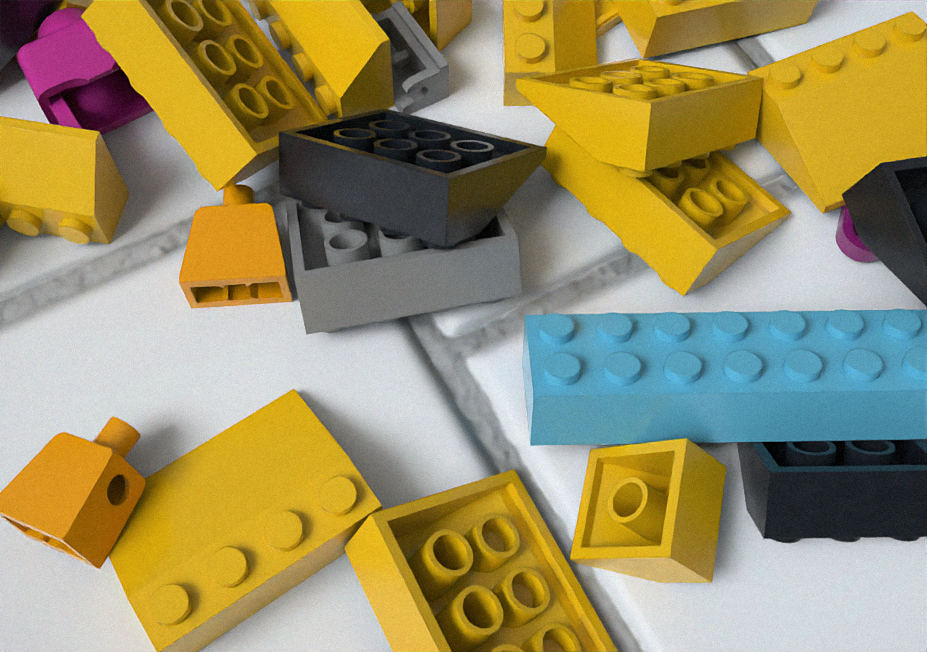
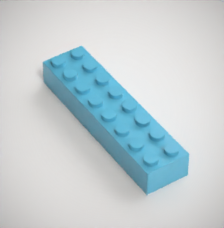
[522,309,927,446]

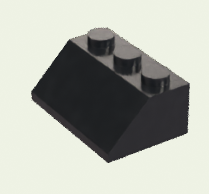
[737,439,927,543]

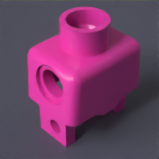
[17,7,154,136]

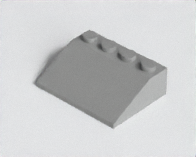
[285,198,522,335]

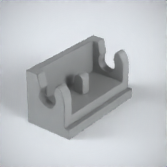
[372,0,449,114]

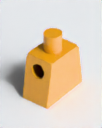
[179,184,293,309]
[0,417,145,569]

